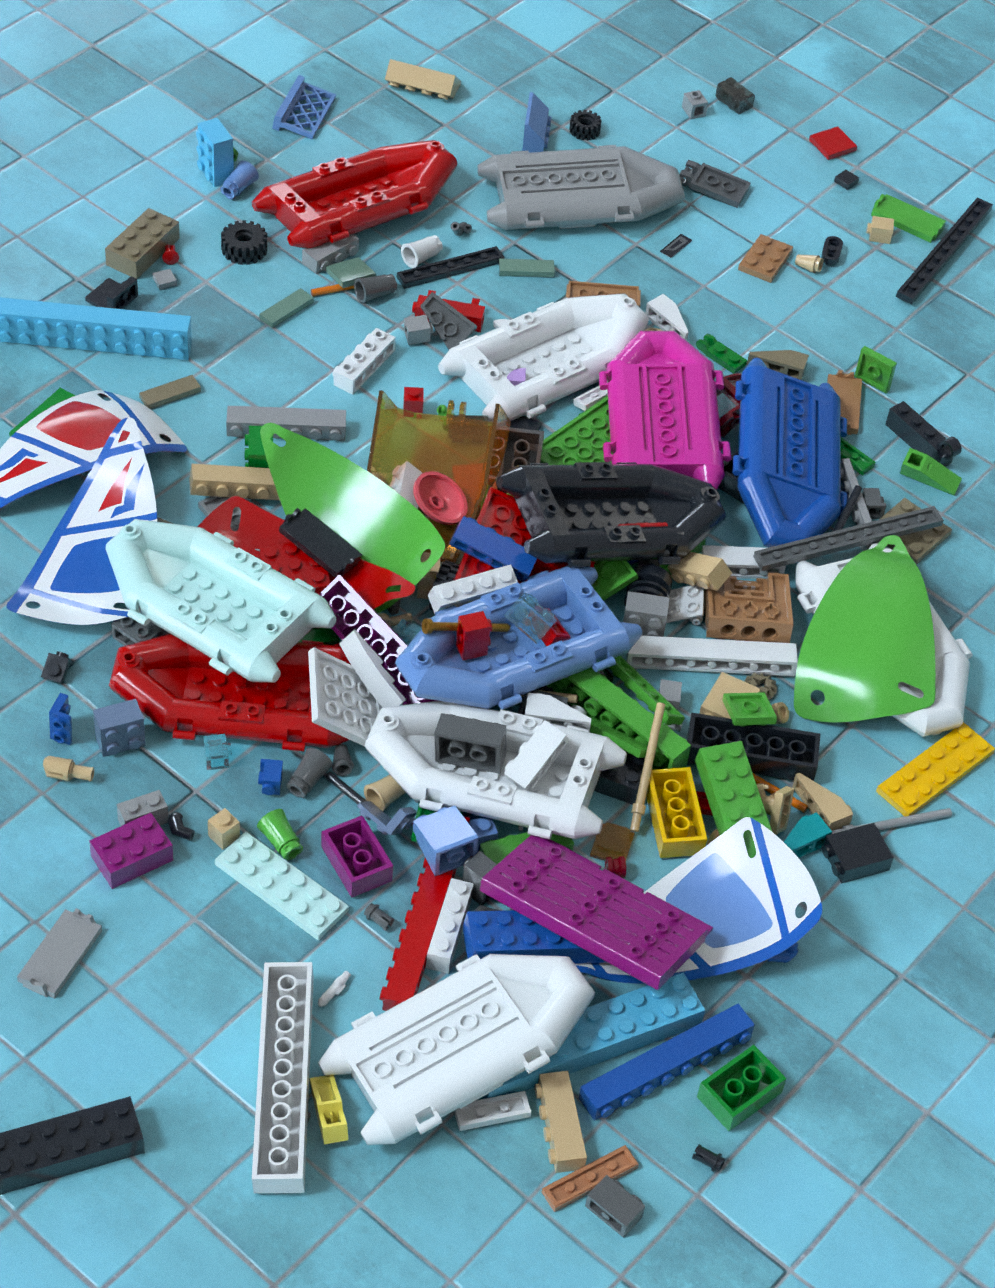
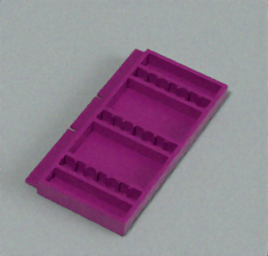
[480,835,713,990]

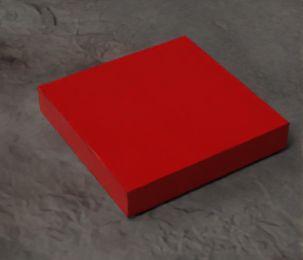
[809,126,857,160]

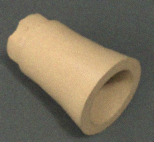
[364,774,406,811]

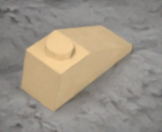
[792,773,853,830]

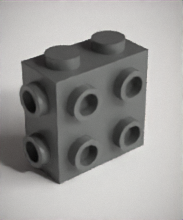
[111,608,170,646]

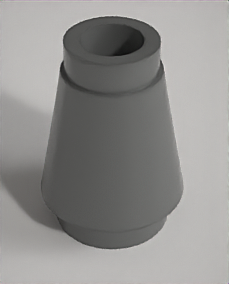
[332,744,354,776]

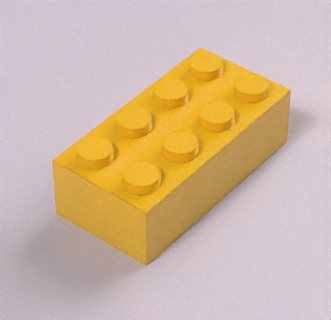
[646,767,707,858]

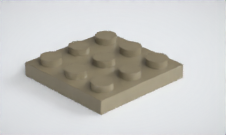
[879,498,952,565]

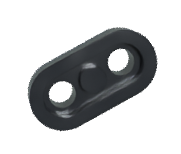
[821,236,843,265]

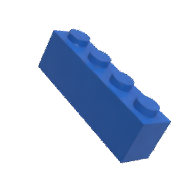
[449,516,537,582]

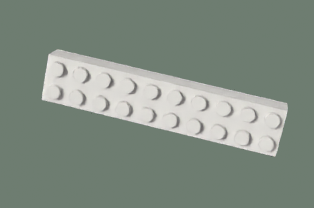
[252,962,314,1193]

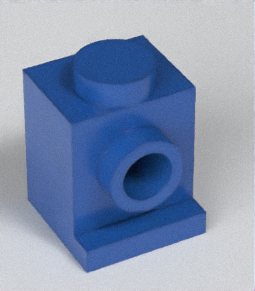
[258,759,283,795]

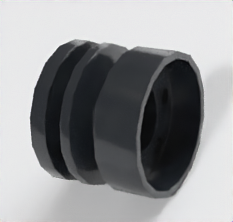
[624,564,672,606]

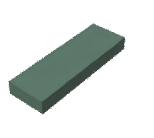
[499,259,555,277]
[259,288,314,328]

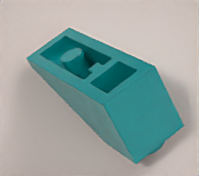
[784,812,832,858]

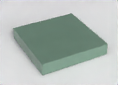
[326,257,376,288]

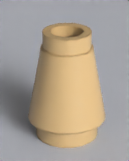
[795,254,824,273]

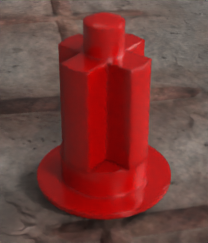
[162,244,179,265]

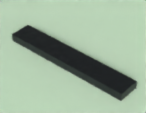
[397,246,505,289]

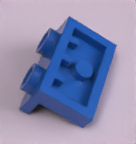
[49,693,72,745]

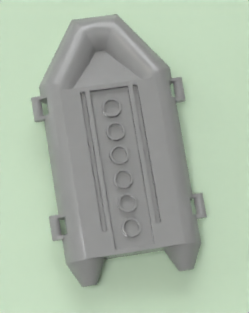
[477,145,685,230]

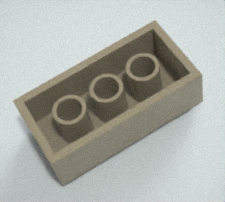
[105,208,180,279]

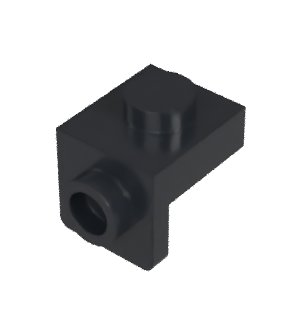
[41,651,74,684]

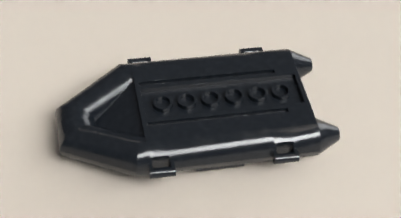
[497,462,726,568]

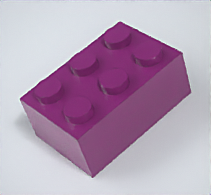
[89,813,174,889]
[321,815,393,898]

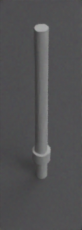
[831,808,952,834]

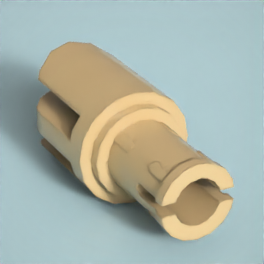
[43,756,95,782]

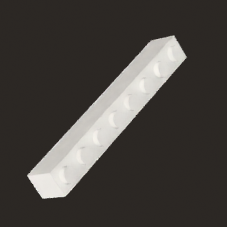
[627,636,798,676]

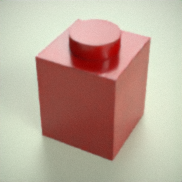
[403,387,424,418]

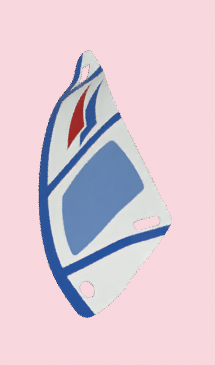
[575,817,822,984]

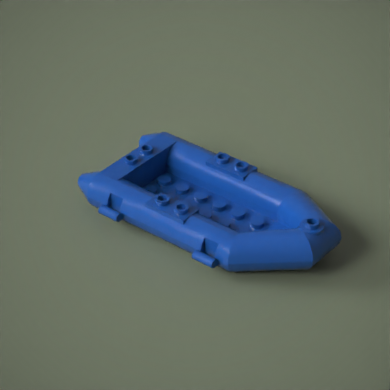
[733,358,847,548]

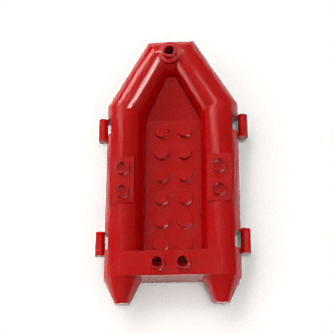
[252,140,457,248]
[109,634,351,752]

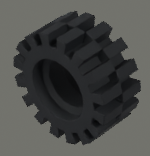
[569,110,602,140]

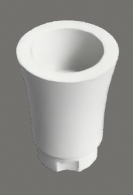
[401,235,443,268]

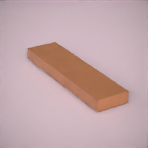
[541,1145,639,1212]

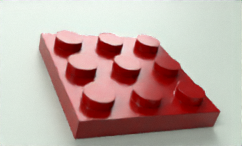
[259,542,330,593]

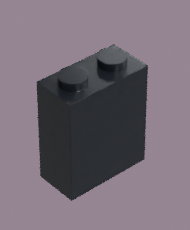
[822,823,894,884]

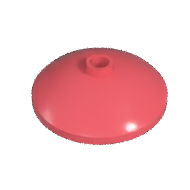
[413,471,468,525]

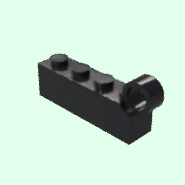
[885,401,962,467]

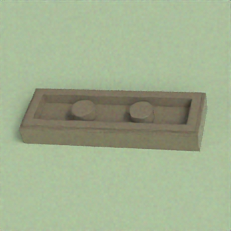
[139,375,201,409]

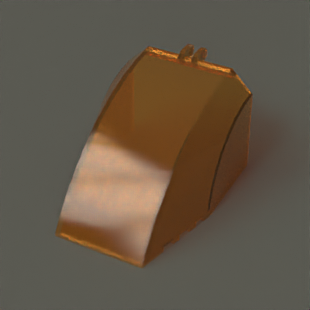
[367,390,511,563]

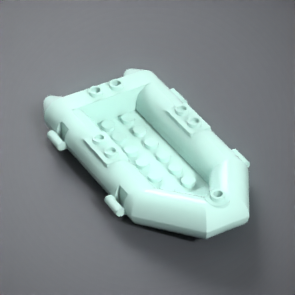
[106,519,336,682]

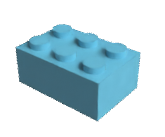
[196,118,234,187]

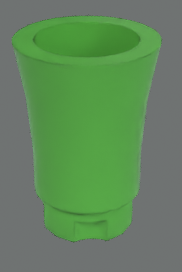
[257,809,303,861]

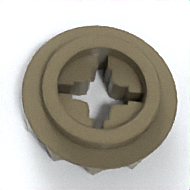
[744,672,777,700]

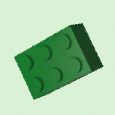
[697,1045,787,1131]

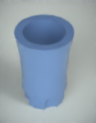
[220,160,259,200]

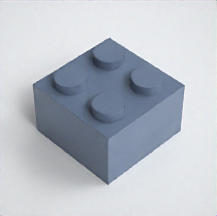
[93,699,146,757]

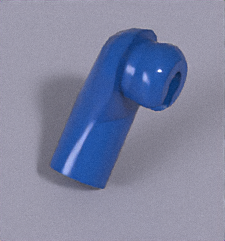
[767,942,799,963]

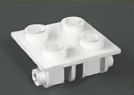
[666,586,704,625]

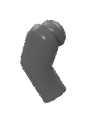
[451,222,472,236]

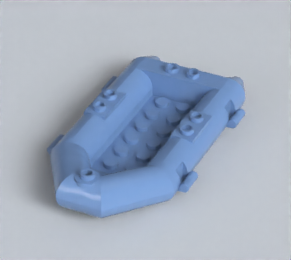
[395,565,642,710]

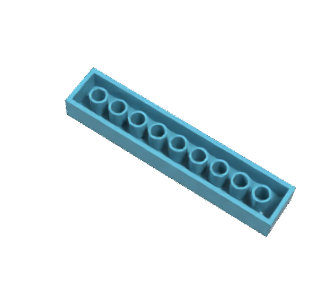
[0,297,192,360]
[483,972,705,1099]

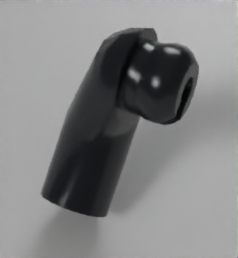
[168,812,195,841]

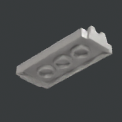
[17,908,102,999]

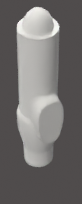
[318,971,351,1007]

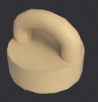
[772,702,789,724]

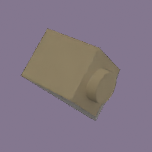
[747,350,809,380]

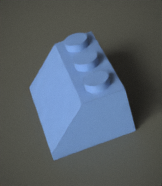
[522,92,552,152]

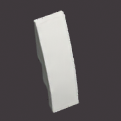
[339,630,406,708]

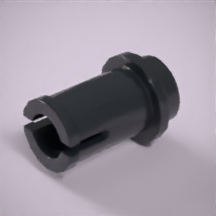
[692,1144,725,1172]

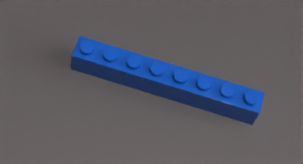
[578,1003,755,1121]

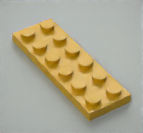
[876,722,995,817]

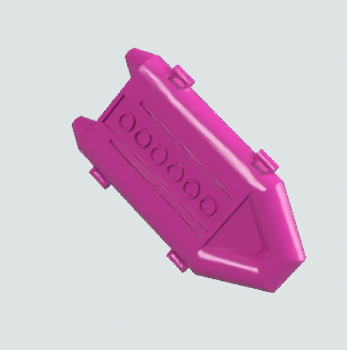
[599,331,731,490]

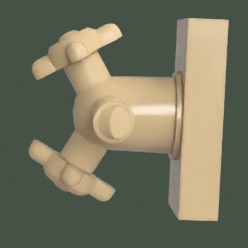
[756,783,794,835]

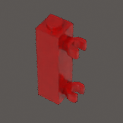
[412,290,485,333]

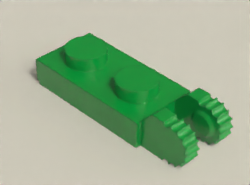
[696,333,747,374]

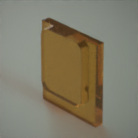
[590,822,635,861]

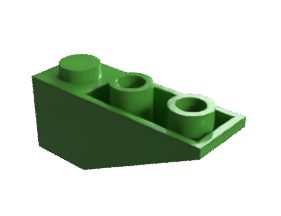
[900,448,962,496]

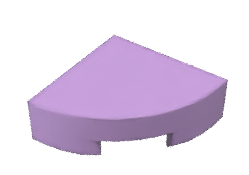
[507,368,526,386]

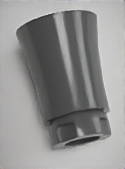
[354,274,397,304]
[287,748,332,798]

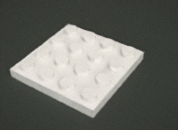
[308,647,382,746]

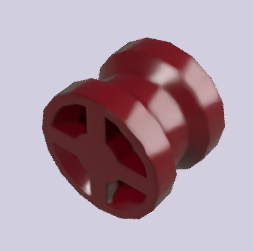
[605,856,626,879]

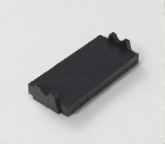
[279,508,362,578]

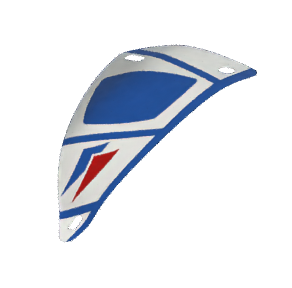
[6,418,157,625]

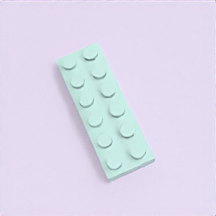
[215,831,349,941]

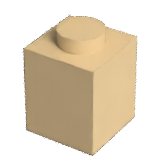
[866,216,894,244]
[208,808,240,850]

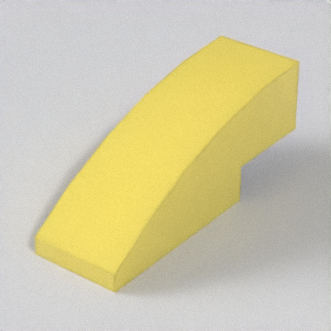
[309,1075,348,1144]

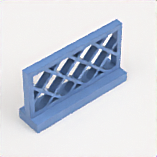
[272,75,336,139]

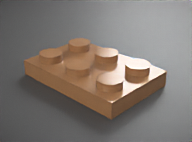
[738,234,793,283]

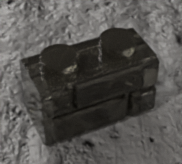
[715,77,755,114]

